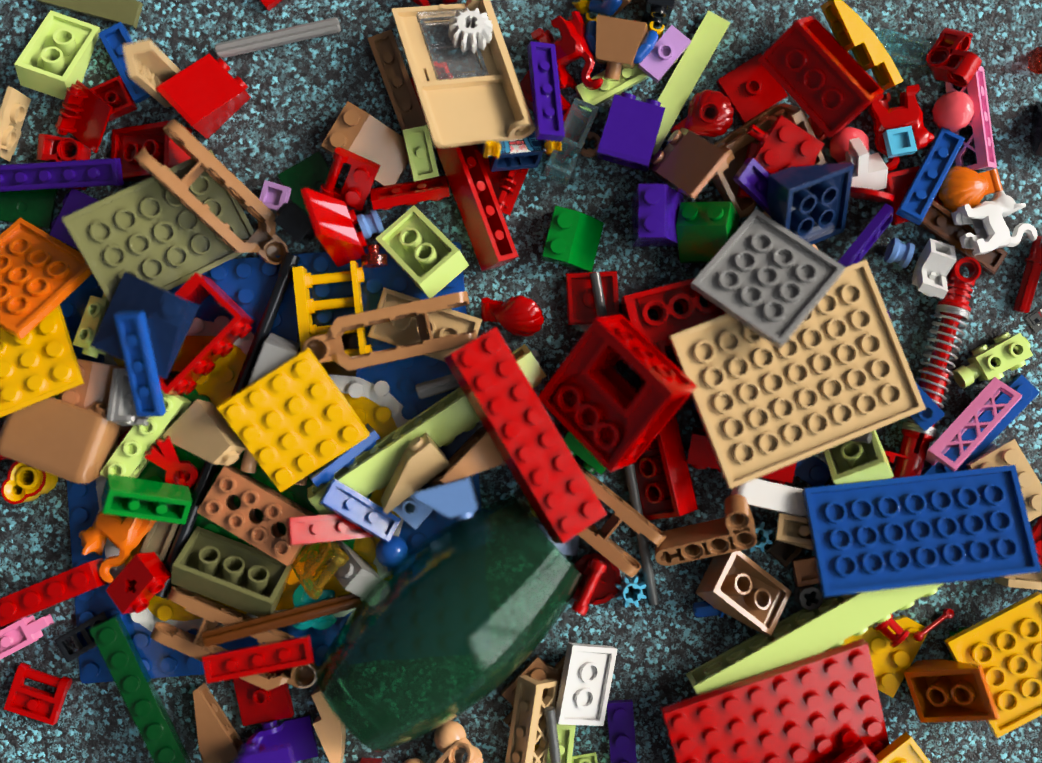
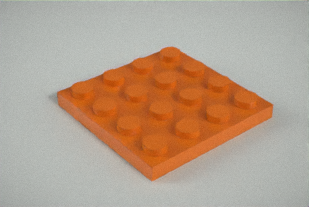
[0,217,93,340]

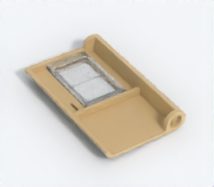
[391,0,535,148]

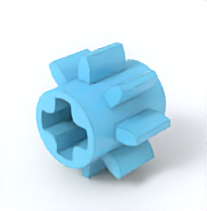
[748,520,773,552]
[615,575,647,608]

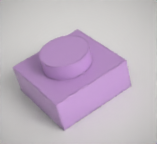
[259,180,292,211]

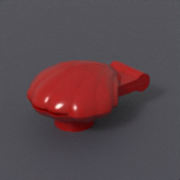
[670,89,734,137]
[481,295,544,337]

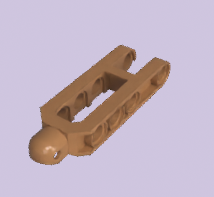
[134,119,288,265]
[303,291,477,371]
[577,462,666,578]
[150,586,319,691]

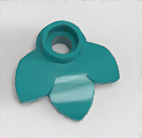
[292,580,337,630]

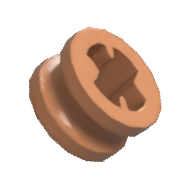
[578,132,601,157]

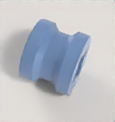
[356,209,385,239]
[884,237,915,268]

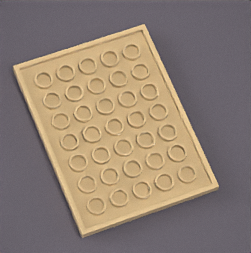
[668,260,926,489]

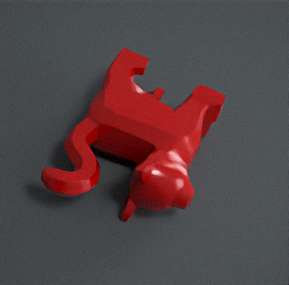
[530,11,603,90]
[868,84,934,172]

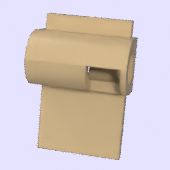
[0,86,31,162]

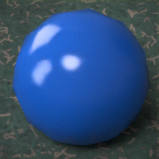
[375,535,408,568]

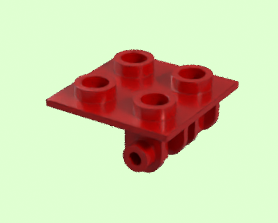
[55,80,113,153]
[480,153,529,216]

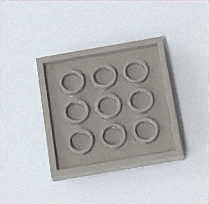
[691,209,845,349]

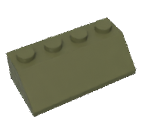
[171,526,294,617]

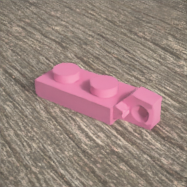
[0,614,55,660]

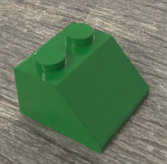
[676,201,740,263]
[542,206,604,272]

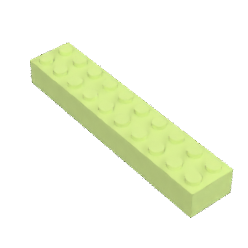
[686,584,943,696]

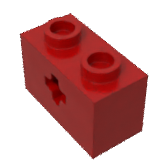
[105,552,171,614]

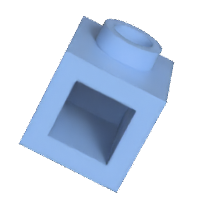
[393,494,433,530]

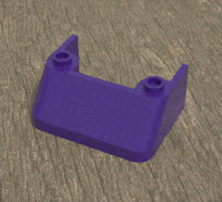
[232,715,319,763]

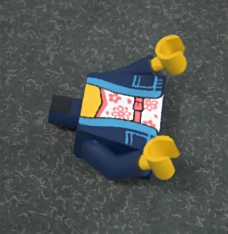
[478,130,562,172]

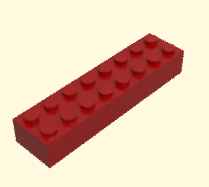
[444,327,607,544]

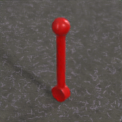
[913,608,954,642]

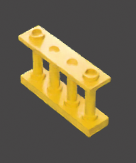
[292,261,372,364]

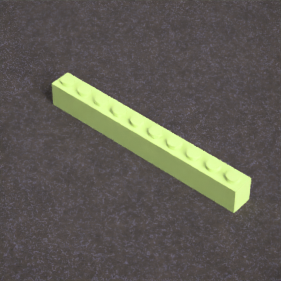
[307,344,546,515]

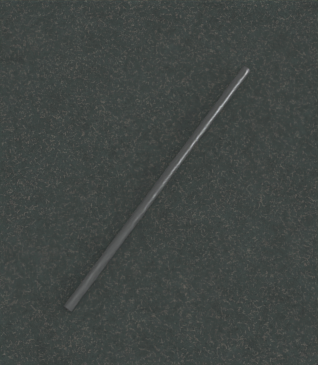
[590,272,659,605]

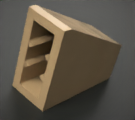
[162,399,246,466]

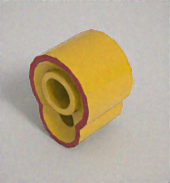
[1,461,58,504]

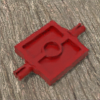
[747,115,825,175]

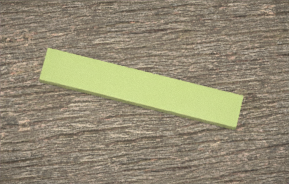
[652,10,731,157]

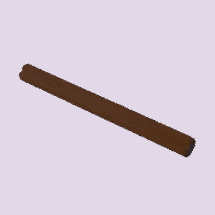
[202,593,362,647]

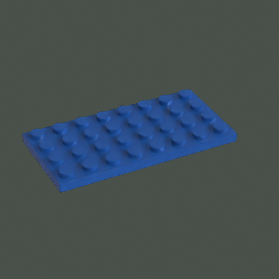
[802,465,1041,597]

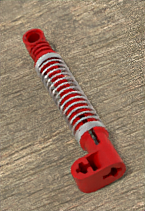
[885,257,981,479]

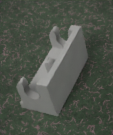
[107,368,149,426]

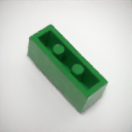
[101,474,192,525]

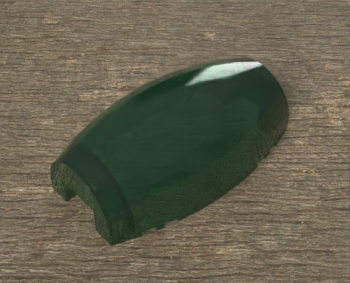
[316,495,583,752]

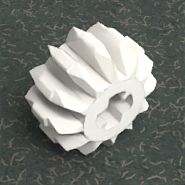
[448,7,493,54]

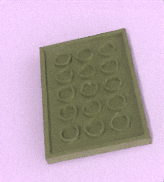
[62,150,254,303]

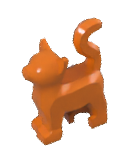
[79,510,156,583]

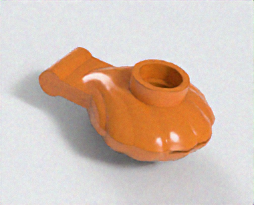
[938,166,1003,213]

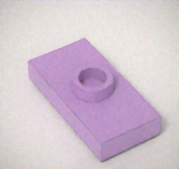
[638,25,691,83]

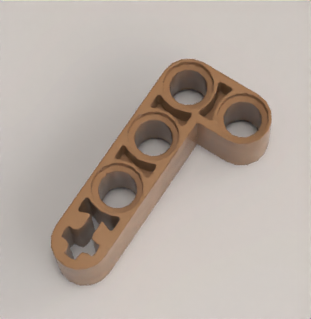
[655,494,757,566]

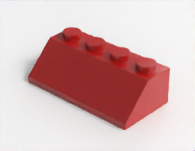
[634,414,698,520]

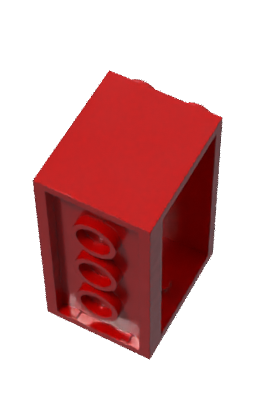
[758,15,884,138]
[158,272,255,395]

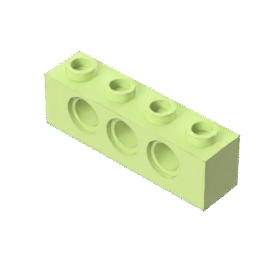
[99,390,192,479]

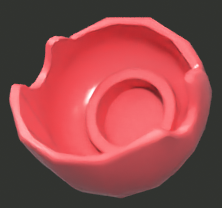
[932,91,974,133]
[829,127,870,163]

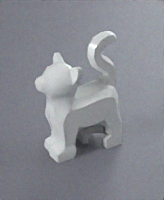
[951,191,1037,256]

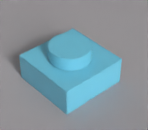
[883,126,917,158]

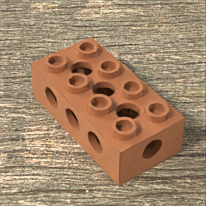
[197,465,316,566]

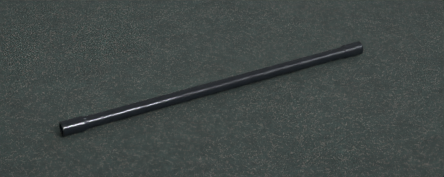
[155,252,300,598]

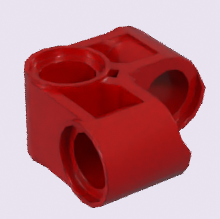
[926,28,982,87]
[36,134,91,190]

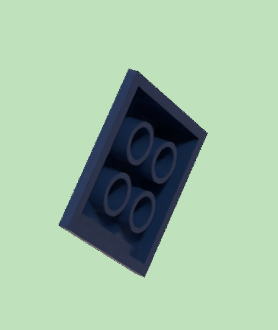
[767,162,854,245]
[91,272,200,379]

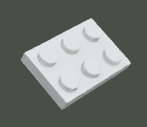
[555,643,617,726]

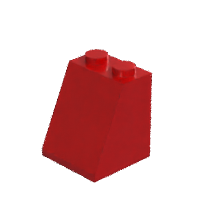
[156,53,251,139]

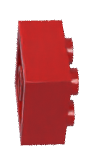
[90,76,137,122]

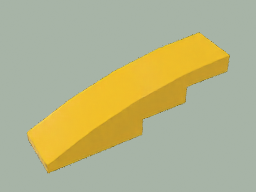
[820,0,903,91]

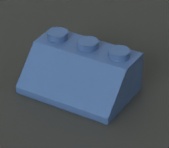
[414,475,480,521]

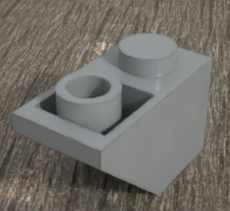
[323,540,382,600]

